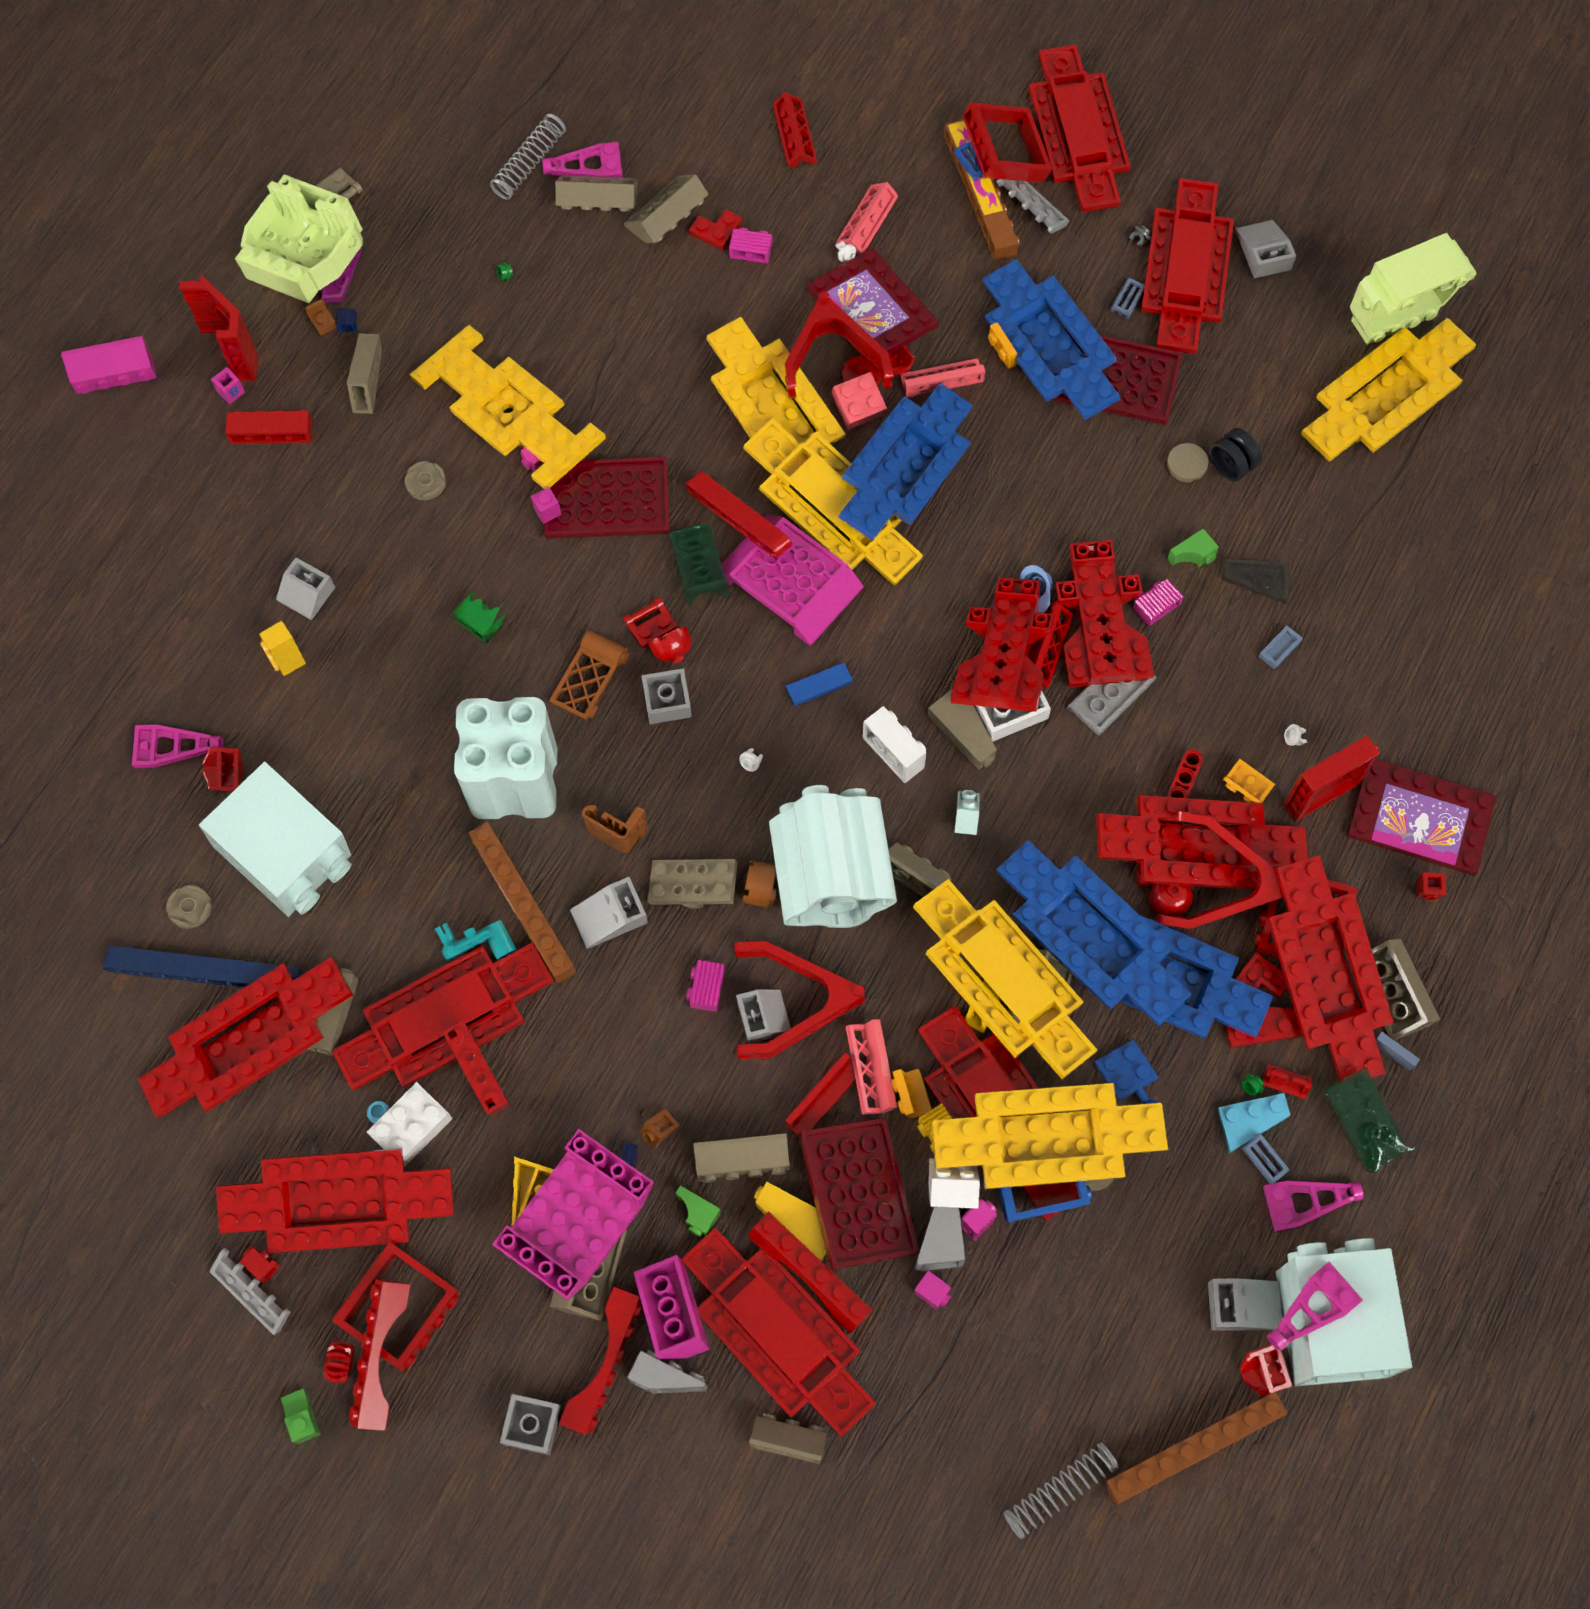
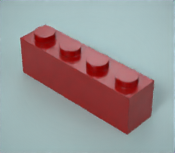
[225,410,313,444]

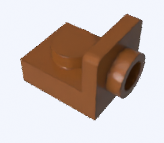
[305,299,337,336]
[640,1108,680,1149]

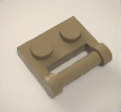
[316,167,363,199]

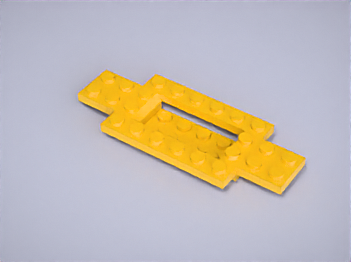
[707,317,845,445]
[1301,318,1476,462]
[743,418,923,586]
[913,879,1097,1080]
[931,1083,1168,1189]

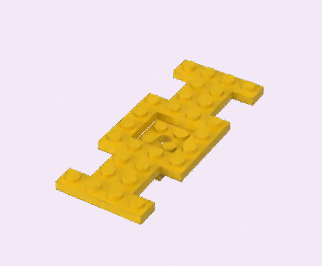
[410,325,606,489]

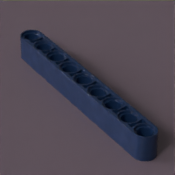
[103,946,302,988]

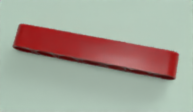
[685,471,792,559]
[1134,749,1203,888]

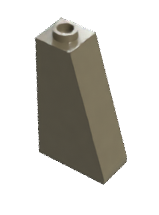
[347,333,382,414]
[927,689,996,770]
[293,968,359,1056]

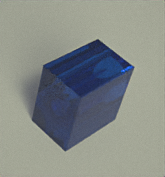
[336,309,357,331]
[621,1143,638,1169]

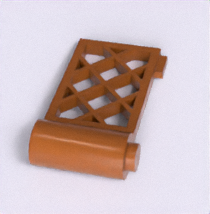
[549,630,629,721]

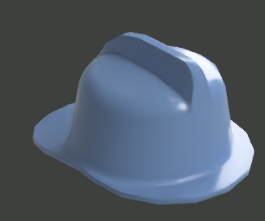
[1020,565,1053,613]

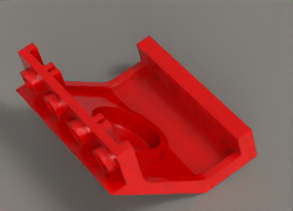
[179,275,258,381]

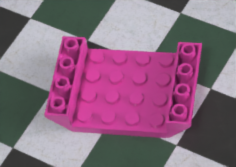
[714,515,864,646]
[492,1129,654,1300]

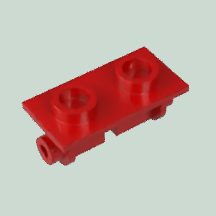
[1263,1064,1313,1100]

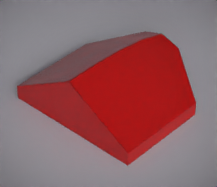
[203,747,244,791]
[1240,1344,1292,1396]

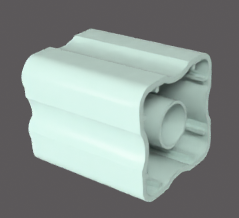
[454,697,557,819]
[769,785,897,928]

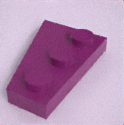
[322,248,362,303]

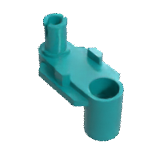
[434,920,516,961]

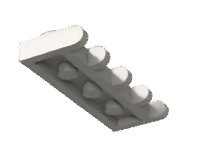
[996,179,1069,234]
[210,1248,291,1335]

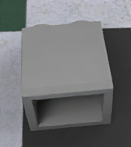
[915,1206,965,1272]

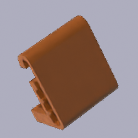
[582,805,648,853]

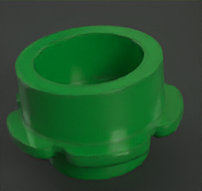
[496,261,513,281]
[1242,1074,1263,1096]

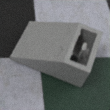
[1235,220,1296,278]
[570,877,648,949]
[1208,1278,1282,1331]
[628,1350,707,1394]

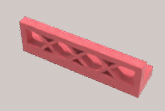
[836,182,898,255]
[900,358,985,397]
[846,1019,897,1114]

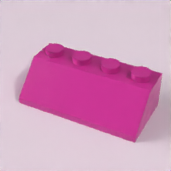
[61,336,157,394]
[633,1255,709,1359]

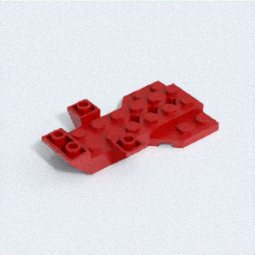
[1055,540,1154,688]
[951,577,1054,712]

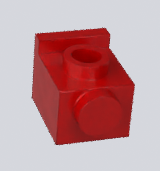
[1416,872,1446,901]
[240,1246,281,1284]

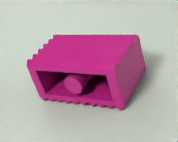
[729,228,773,264]
[1133,578,1184,627]
[686,960,725,1012]
[960,1199,997,1241]

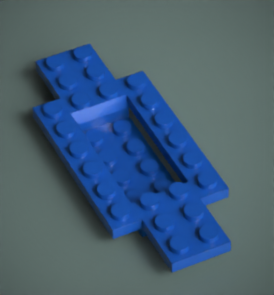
[982,259,1120,420]
[838,383,973,541]
[996,840,1191,1027]
[1079,915,1273,1039]

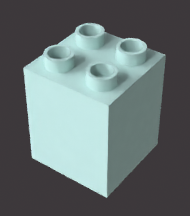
[199,761,352,917]
[1276,1238,1412,1386]

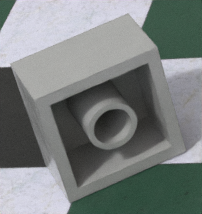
[641,668,692,724]
[500,1394,562,1455]

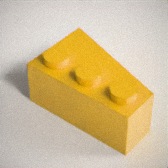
[259,621,306,676]
[512,1157,554,1225]

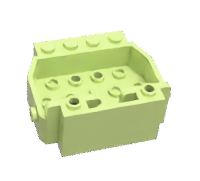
[235,175,363,303]
[1350,233,1476,345]

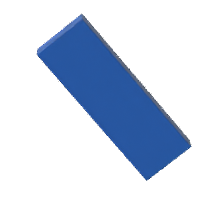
[786,663,853,706]

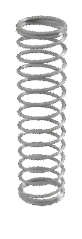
[490,114,566,200]
[1003,1442,1119,1539]

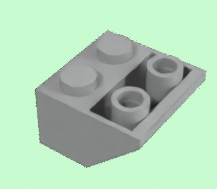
[276,558,335,620]
[736,989,791,1044]

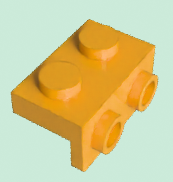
[988,322,1018,369]
[1223,759,1276,803]
[892,1069,932,1119]

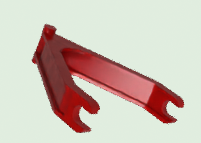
[785,291,893,398]
[1156,810,1283,929]
[734,941,865,1059]

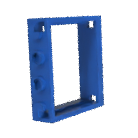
[997,1112,1092,1223]

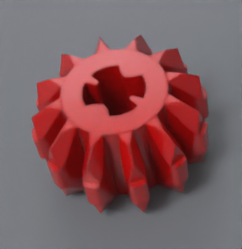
[324,1341,354,1383]

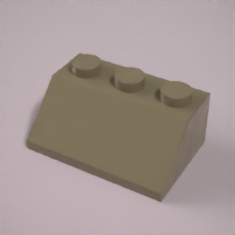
[888,843,952,897]
[749,1413,827,1464]

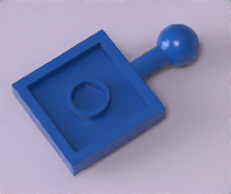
[1095,1040,1158,1104]

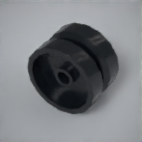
[1209,428,1262,482]

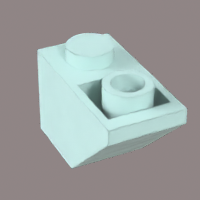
[955,790,980,835]

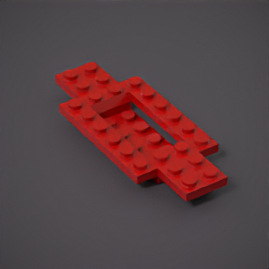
[1028,45,1131,212]
[1141,178,1234,354]
[1096,795,1308,890]
[1267,855,1394,1086]
[332,943,554,1091]
[138,957,353,1118]
[918,1006,1079,1222]
[216,1148,454,1253]
[681,1227,876,1438]

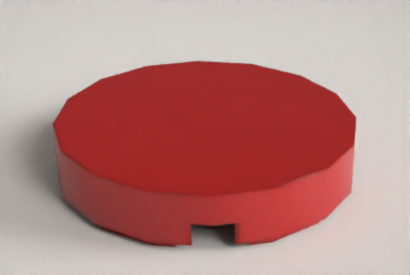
[842,355,881,387]

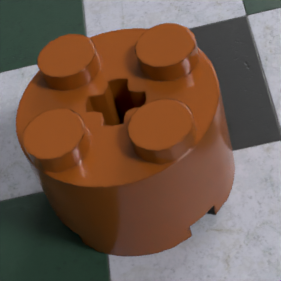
[741,860,777,908]

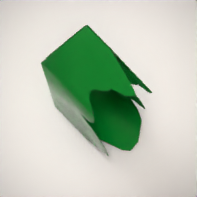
[453,591,506,643]

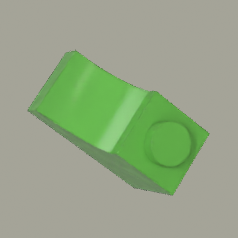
[1167,529,1219,567]
[675,1186,721,1237]
[281,1388,321,1444]

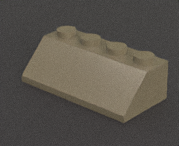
[555,175,638,211]
[623,175,708,244]
[1371,939,1440,1040]
[693,1134,789,1182]
[549,1229,627,1321]

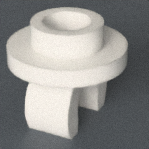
[836,241,856,263]
[1284,724,1307,746]
[739,748,763,772]

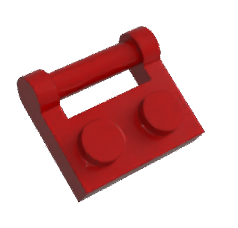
[623,597,678,650]

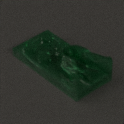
[669,523,729,607]
[1324,1068,1415,1173]

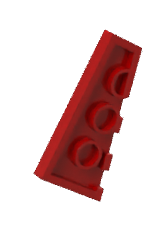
[1225,1007,1303,1049]

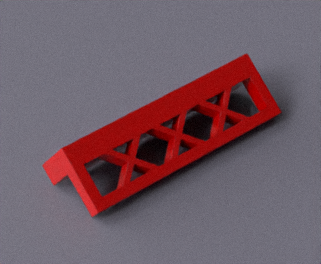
[773,92,817,168]
[1028,601,1074,688]
[785,1052,856,1137]

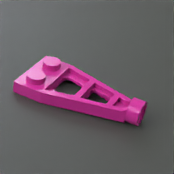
[542,142,622,178]
[132,725,223,768]
[1263,1181,1364,1232]
[1267,1262,1363,1351]

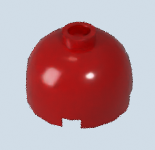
[648,626,692,664]
[1148,884,1193,916]

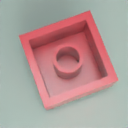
[831,372,887,431]

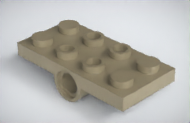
[647,859,738,909]

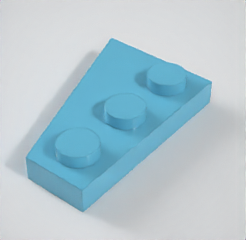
[1217,1093,1290,1153]

